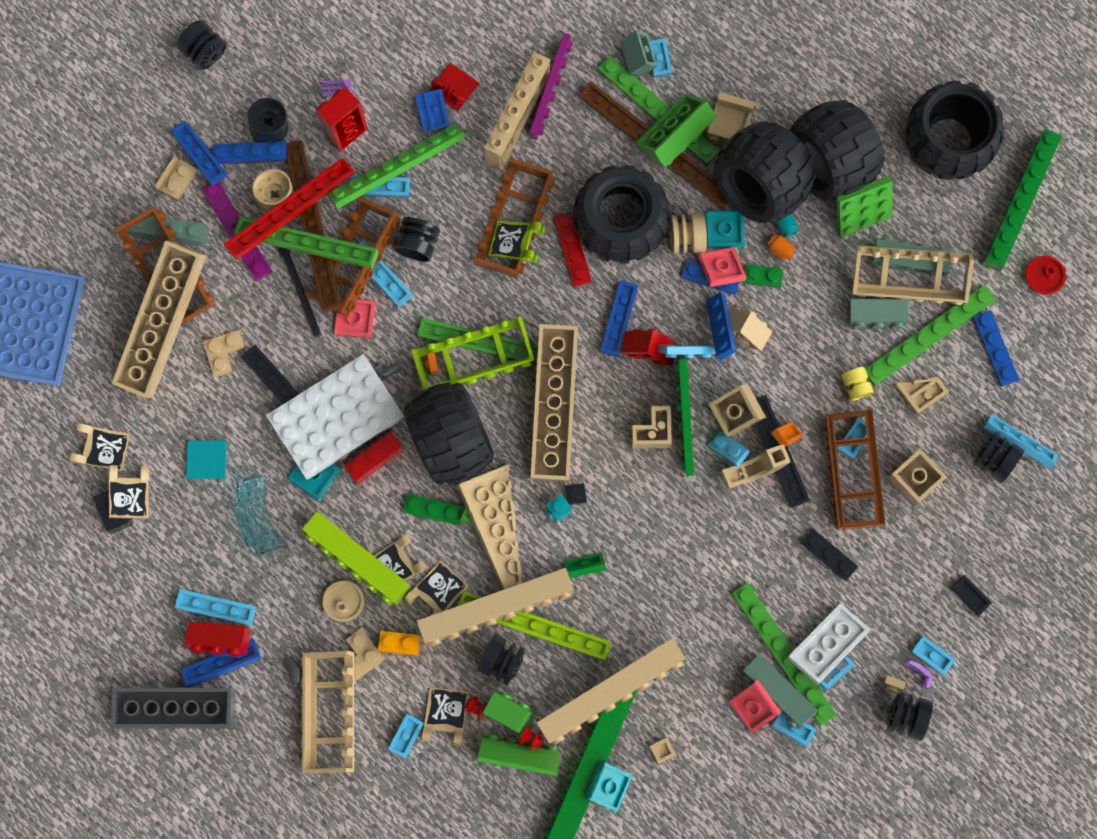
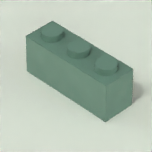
[848,299,908,329]

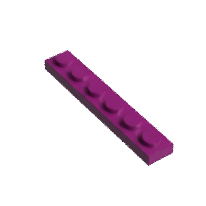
[530,33,573,140]
[201,182,272,282]

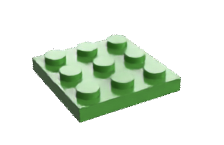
[836,176,892,237]

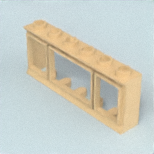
[484,52,551,170]
[852,245,974,305]
[300,651,354,774]

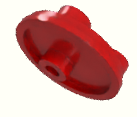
[1025,256,1066,295]

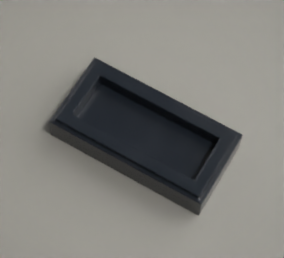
[950,575,992,617]

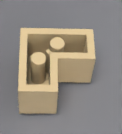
[728,307,772,351]
[632,406,672,449]

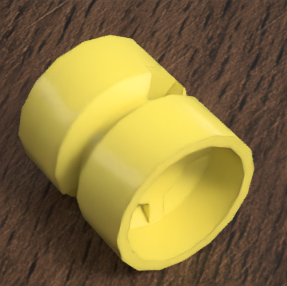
[841,367,874,401]

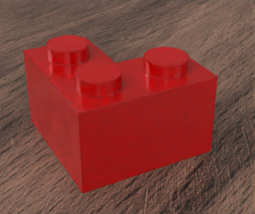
[620,328,678,365]

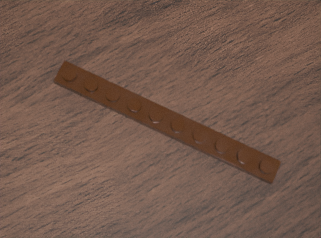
[579,82,728,210]
[286,140,342,313]

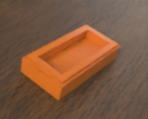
[771,421,803,447]

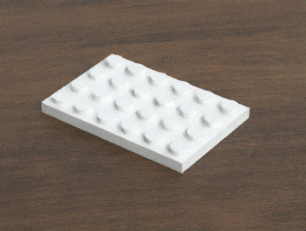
[266,354,404,480]

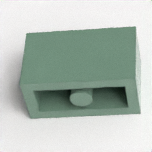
[620,31,658,76]

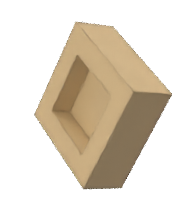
[881,675,906,693]
[649,737,676,764]

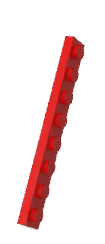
[224,158,355,261]

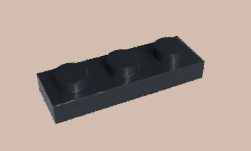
[801,529,859,582]

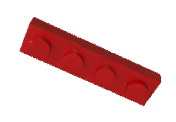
[553,212,592,287]

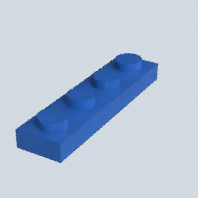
[170,120,228,186]
[212,141,287,164]
[600,280,638,358]
[706,292,736,361]
[972,310,1020,387]
[181,639,262,688]

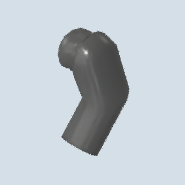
[372,362,401,378]

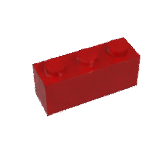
[344,431,404,485]
[184,622,251,657]

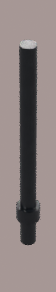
[278,247,322,338]

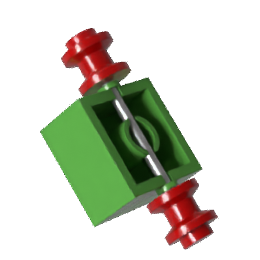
[464,691,544,751]

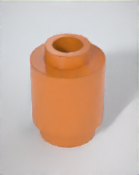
[767,234,796,261]

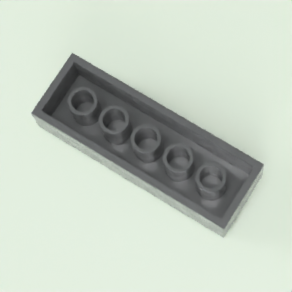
[110,688,236,729]

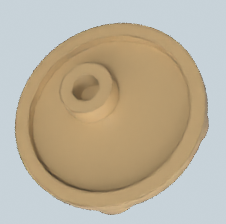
[323,581,364,622]

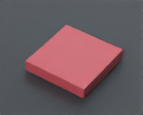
[697,247,746,287]
[334,298,376,339]
[728,680,781,733]

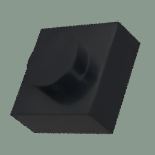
[565,483,587,505]

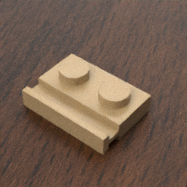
[154,156,198,201]

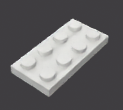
[788,603,870,685]

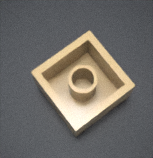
[709,384,766,438]
[888,449,947,506]

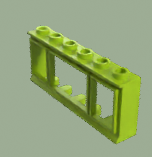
[411,316,536,390]

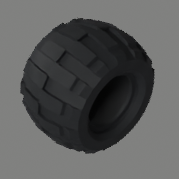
[905,81,1004,180]
[789,100,884,202]
[714,121,816,224]
[573,165,670,264]
[403,382,494,485]

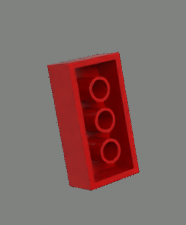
[316,87,368,152]

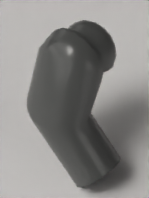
[284,657,303,686]

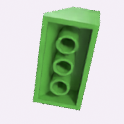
[634,93,717,168]
[477,735,561,777]

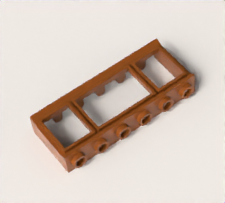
[474,158,555,279]
[305,197,401,317]
[114,207,215,326]
[823,409,886,530]

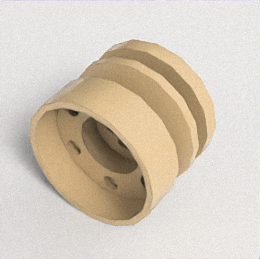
[252,169,294,214]
[669,213,707,254]

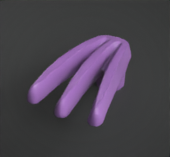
[320,79,352,97]
[902,660,933,689]

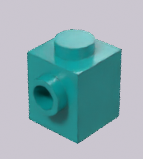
[545,494,573,523]

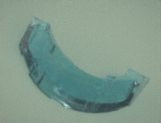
[235,475,289,556]

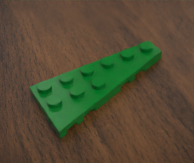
[675,355,694,476]

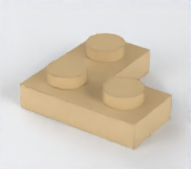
[203,330,245,378]
[342,628,385,683]

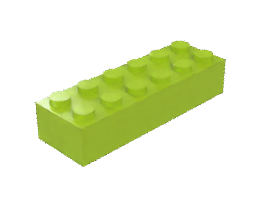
[302,512,411,606]

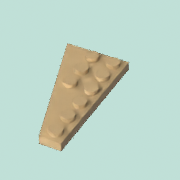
[457,464,522,590]

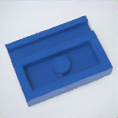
[415,89,450,132]

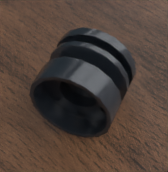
[177,20,227,70]
[247,98,289,142]
[393,217,440,262]
[973,431,1025,483]
[477,634,525,686]
[887,691,933,741]

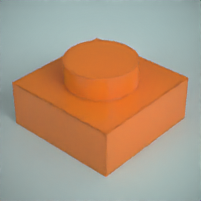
[425,352,439,376]

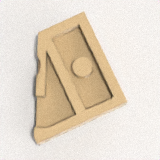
[895,377,949,415]

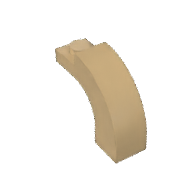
[720,444,791,490]

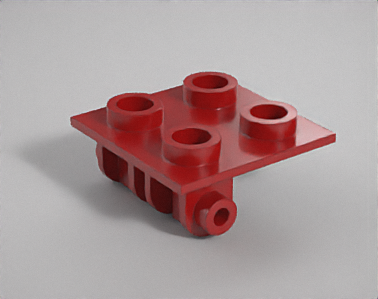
[429,63,480,111]

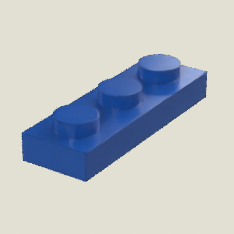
[681,259,740,295]

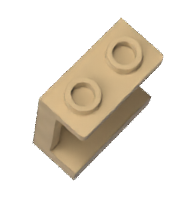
[706,92,755,144]

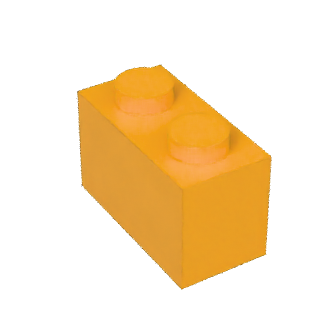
[378,631,421,656]

